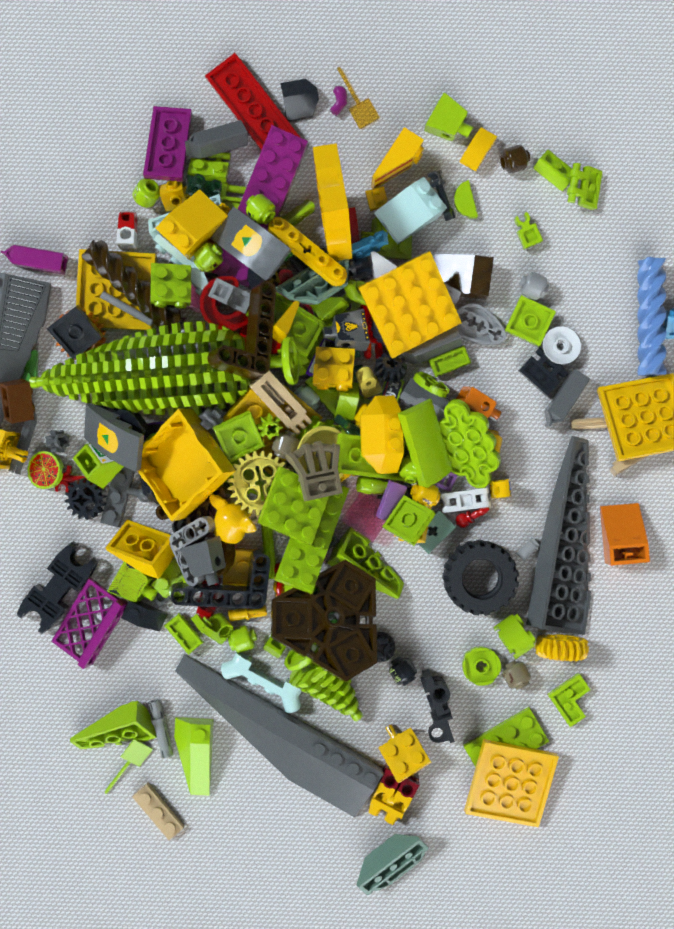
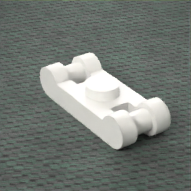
[440,487,491,513]

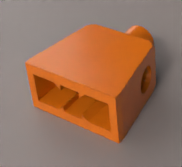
[456,386,501,421]

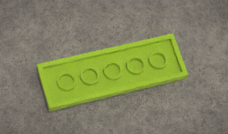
[275,485,350,594]

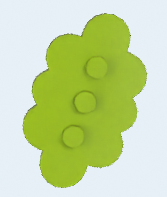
[438,399,501,489]

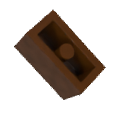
[0,379,35,424]

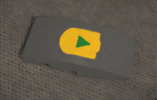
[211,206,292,281]
[84,403,144,472]

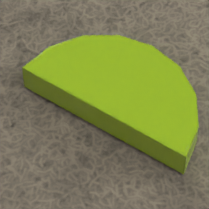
[454,180,478,219]

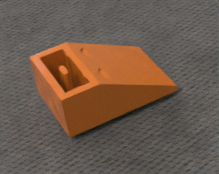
[600,503,650,566]

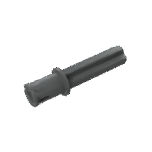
[8,420,37,475]

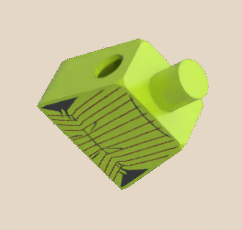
[108,562,158,602]

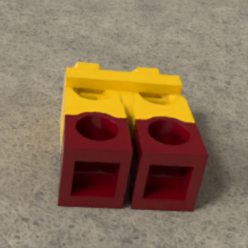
[368,763,420,825]

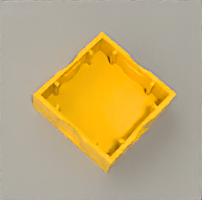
[313,143,352,261]
[138,408,236,521]

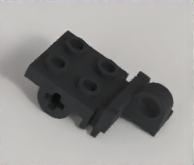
[420,668,455,743]

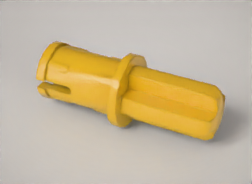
[228,605,267,622]

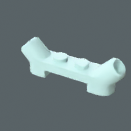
[221,652,302,713]

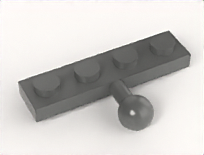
[100,467,150,527]

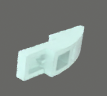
[153,234,208,295]

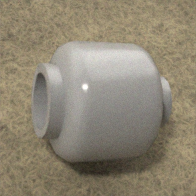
[519,272,549,301]

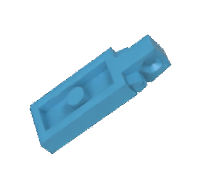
[351,231,389,261]

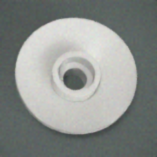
[543,327,581,364]

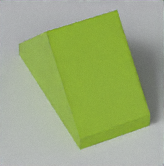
[310,297,349,325]
[334,382,359,421]

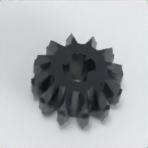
[374,353,407,385]

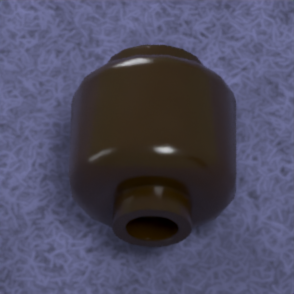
[500,145,530,173]

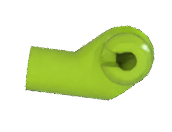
[344,280,366,305]

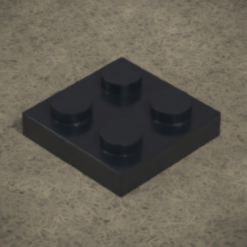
[47,305,104,359]

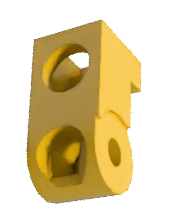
[489,479,512,498]

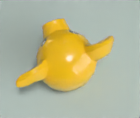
[209,494,257,544]

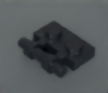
[518,347,568,396]

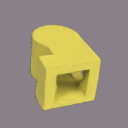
[356,367,382,399]

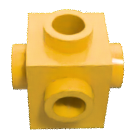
[159,181,190,212]

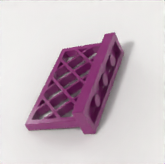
[51,578,128,669]

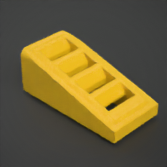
[272,301,300,343]

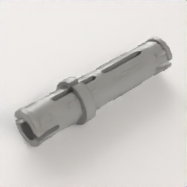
[148,699,174,758]

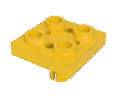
[0,429,28,469]

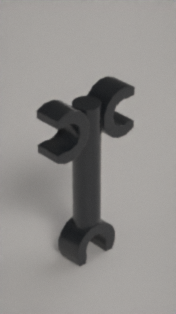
[427,170,456,221]

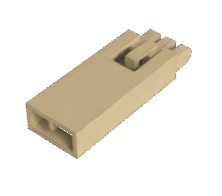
[248,370,312,435]

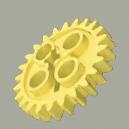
[227,451,289,516]

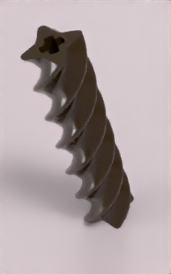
[82,240,187,334]

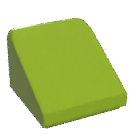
[263,636,286,658]

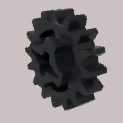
[64,478,107,520]

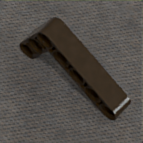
[207,280,276,379]

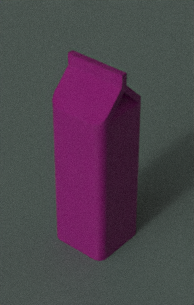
[1,245,68,275]

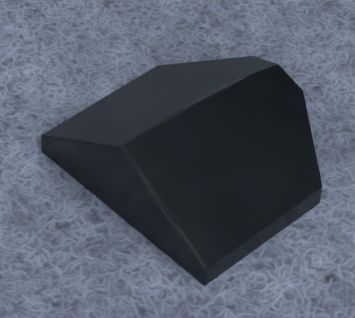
[280,78,319,122]

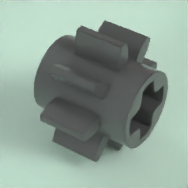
[199,406,224,430]
[45,430,70,453]

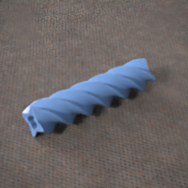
[637,257,667,376]

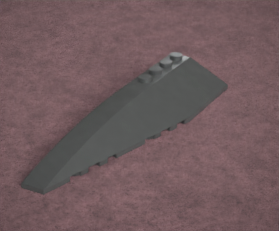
[175,654,383,817]

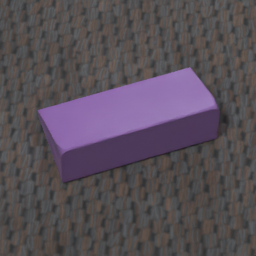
[376,480,407,520]

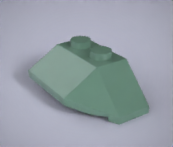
[276,259,349,305]
[357,834,429,895]

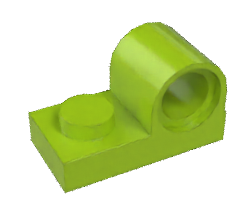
[191,613,233,645]

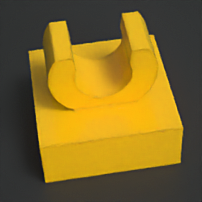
[365,186,388,211]

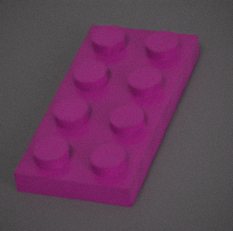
[143,106,193,182]

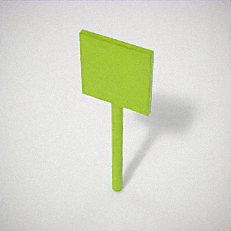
[105,739,153,794]

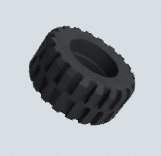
[442,540,519,616]

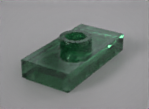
[334,414,361,436]

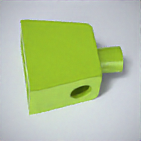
[424,93,473,141]

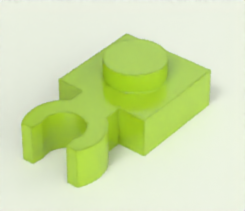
[514,212,543,250]

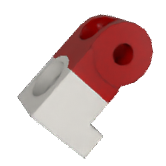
[116,212,138,250]

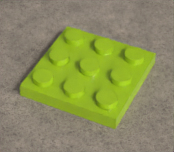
[257,467,329,545]

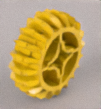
[535,634,589,661]

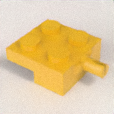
[378,724,432,783]

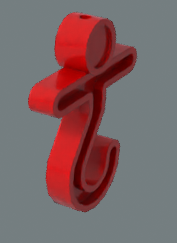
[199,269,314,354]

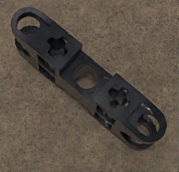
[17,541,99,634]

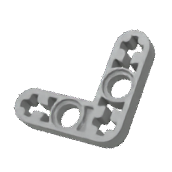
[169,516,215,586]

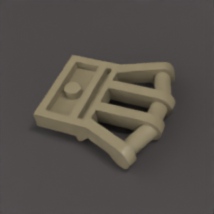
[286,441,343,501]

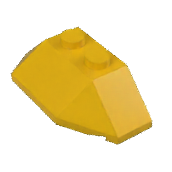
[360,395,404,474]

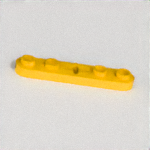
[268,217,347,286]

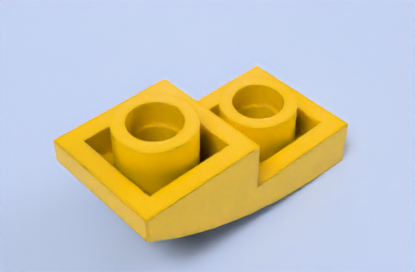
[460,127,497,171]

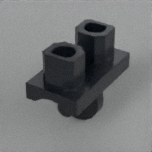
[348,257,373,281]

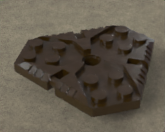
[271,560,377,682]

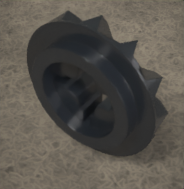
[377,632,395,663]

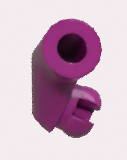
[330,86,348,116]

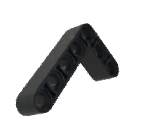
[169,549,270,609]

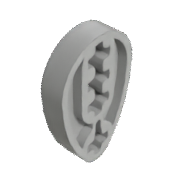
[456,303,506,346]

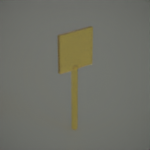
[337,67,379,129]

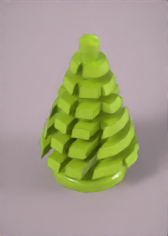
[284,645,363,721]

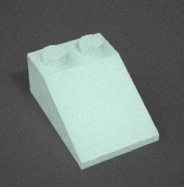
[374,177,447,244]

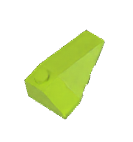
[327,526,404,599]
[70,701,157,749]
[174,717,214,796]

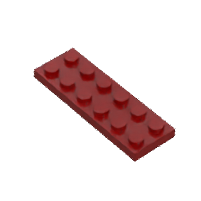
[205,53,301,150]

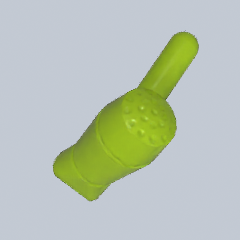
[356,476,388,495]

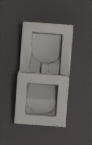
[208,278,250,314]

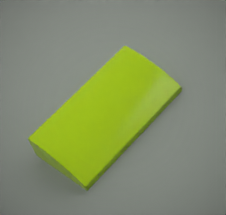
[398,399,452,488]

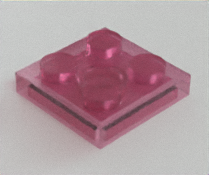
[341,492,386,543]

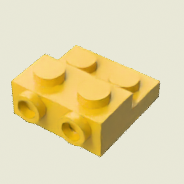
[313,347,355,391]

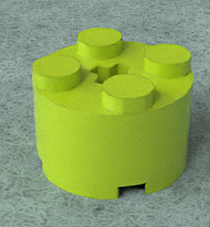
[493,614,536,660]

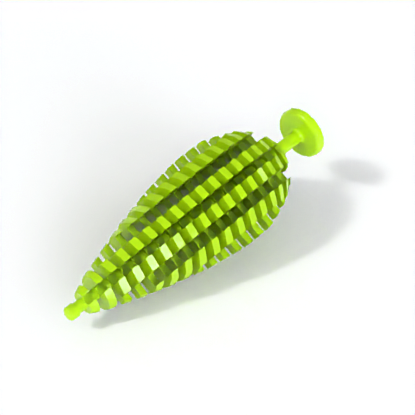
[29,321,299,416]

